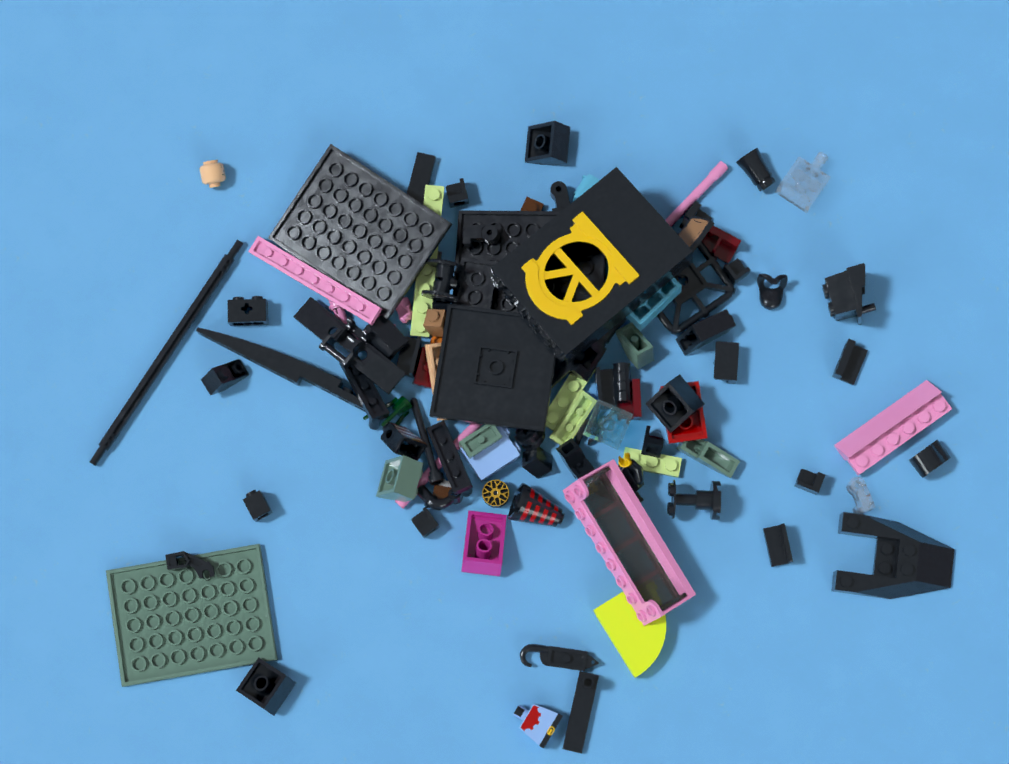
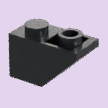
[201,359,249,395]

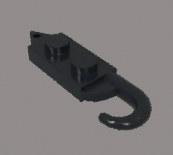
[520,644,599,671]

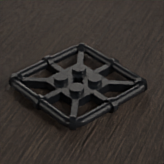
[657,233,736,335]

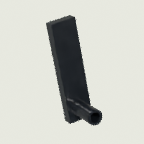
[407,152,436,204]
[339,356,390,430]
[427,420,473,497]
[562,671,599,754]

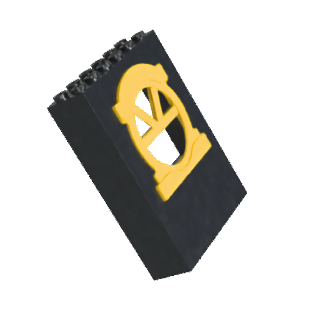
[491,167,693,365]

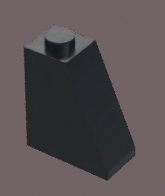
[675,309,736,356]

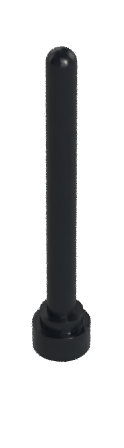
[410,398,445,486]

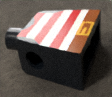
[381,422,427,461]

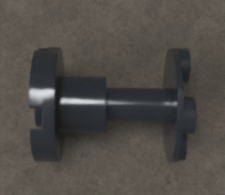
[667,480,721,520]

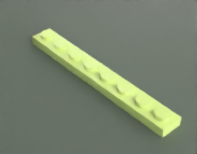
[410,185,444,338]

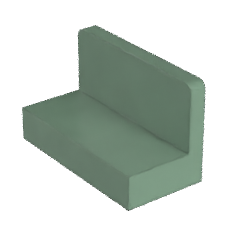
[459,425,502,459]

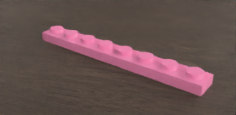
[248,236,382,325]

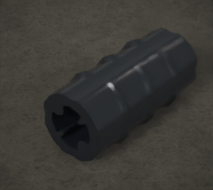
[613,362,632,403]

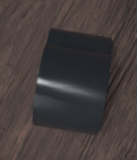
[909,440,951,478]

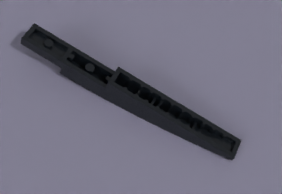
[196,327,365,412]

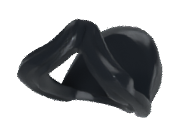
[757,274,788,310]

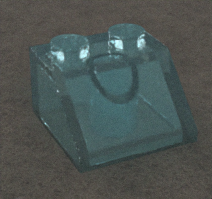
[583,399,633,450]

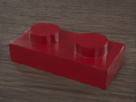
[412,347,431,389]

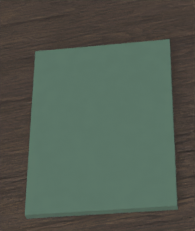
[106,544,278,687]

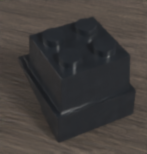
[822,263,876,325]

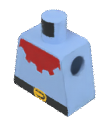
[513,704,563,749]

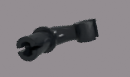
[417,485,463,510]

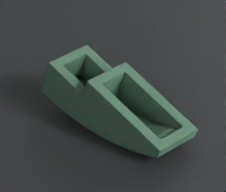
[676,439,740,478]

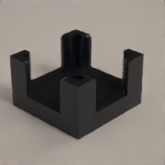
[568,341,607,381]

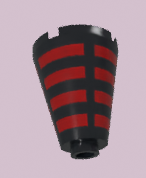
[508,483,564,527]

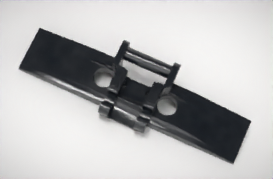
[293,297,406,395]

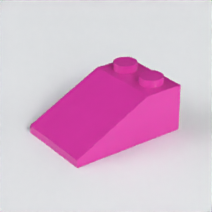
[461,510,507,576]

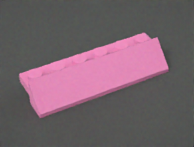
[834,380,952,475]

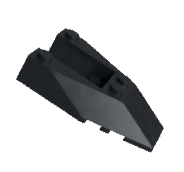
[831,512,954,599]

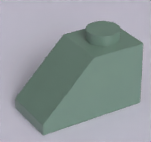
[616,322,654,369]

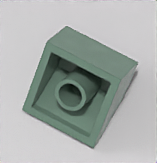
[376,455,423,502]

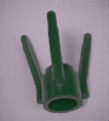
[363,396,412,427]

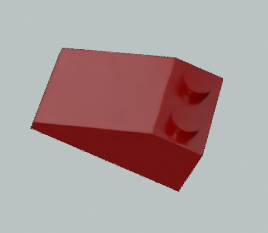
[659,381,708,444]

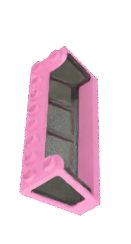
[562,459,696,626]

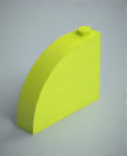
[593,579,666,678]

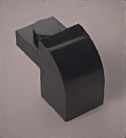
[556,438,595,480]

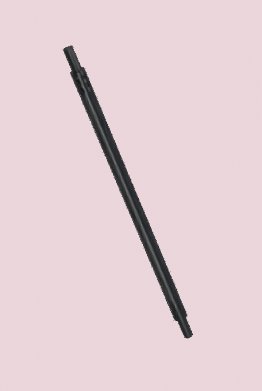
[89,240,243,466]

